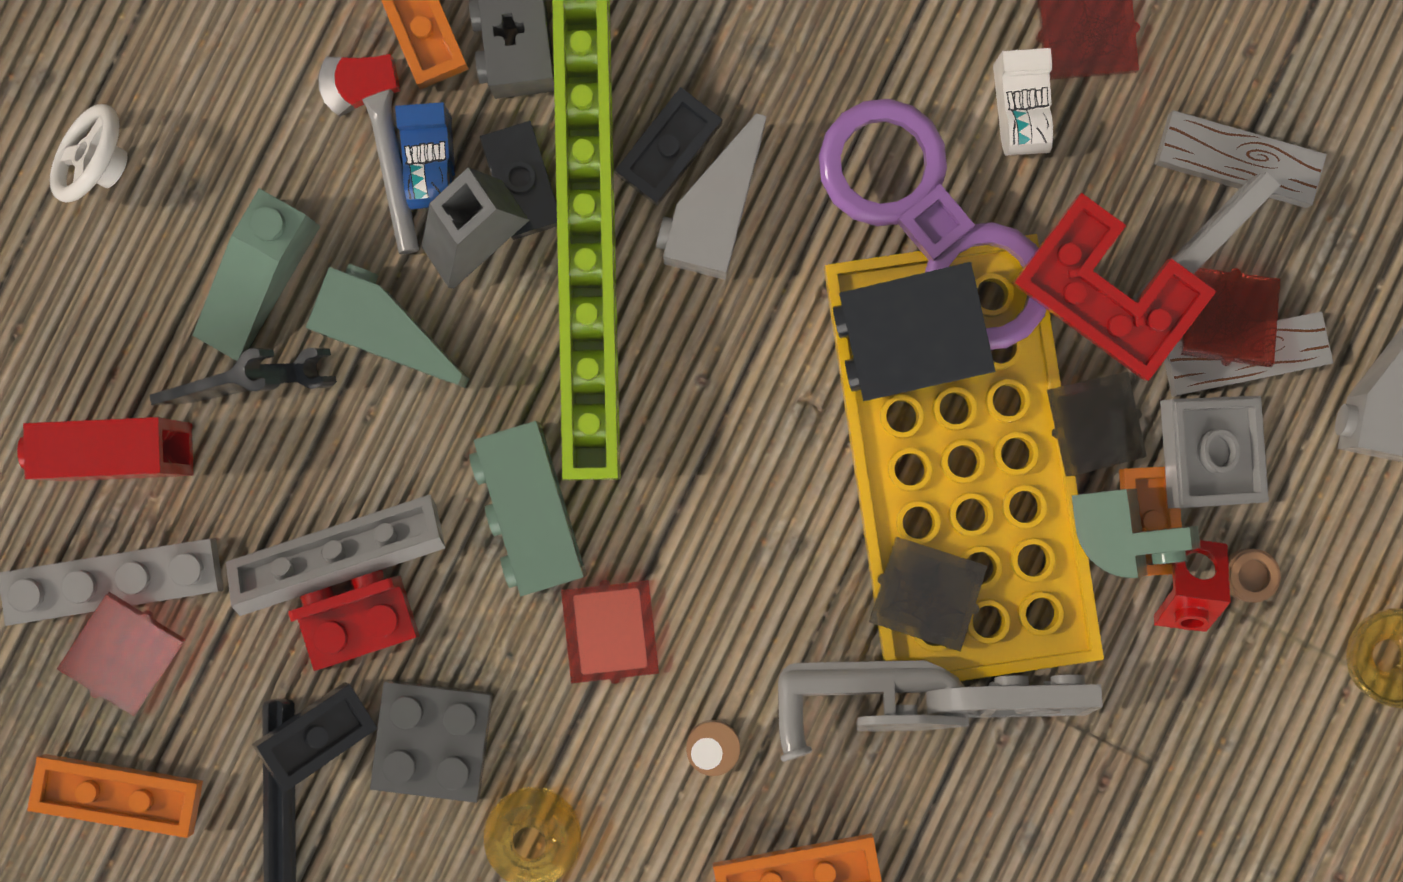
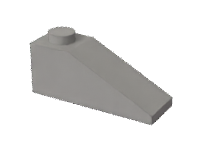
[656,113,767,280]
[1335,326,1403,462]

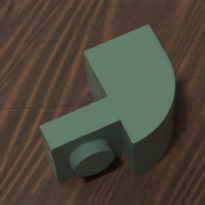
[1071,489,1201,578]

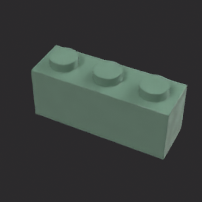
[469,421,587,597]

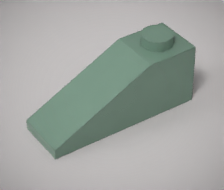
[192,188,320,361]
[306,264,469,388]

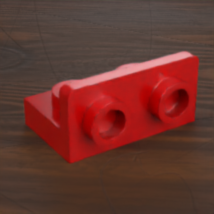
[288,570,420,671]

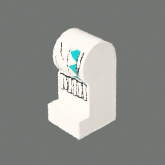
[993,48,1053,156]

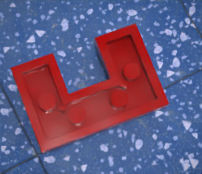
[1012,193,1217,381]

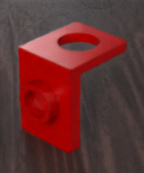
[1154,540,1231,632]

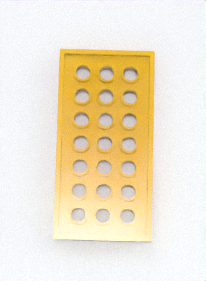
[824,234,1104,681]

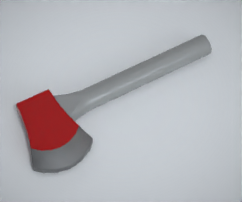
[318,54,419,254]

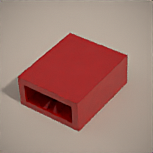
[17,417,194,482]

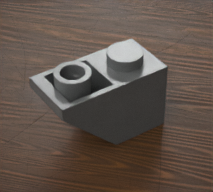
[422,167,529,289]

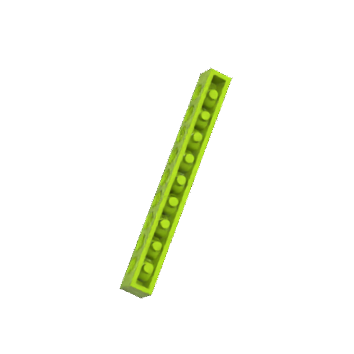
[552,0,621,481]

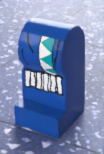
[395,102,455,209]

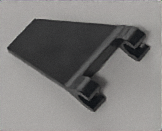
[149,348,337,405]

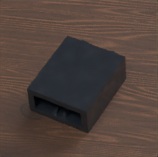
[833,262,996,401]

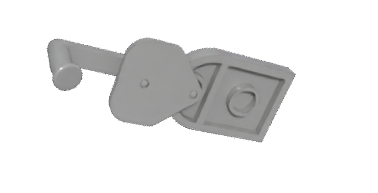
[778,660,1103,762]

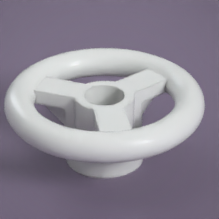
[50,104,127,202]

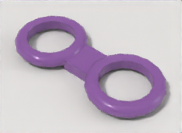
[819,99,1046,350]

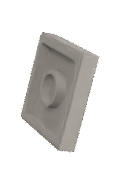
[1160,396,1269,509]

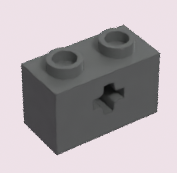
[469,0,554,99]

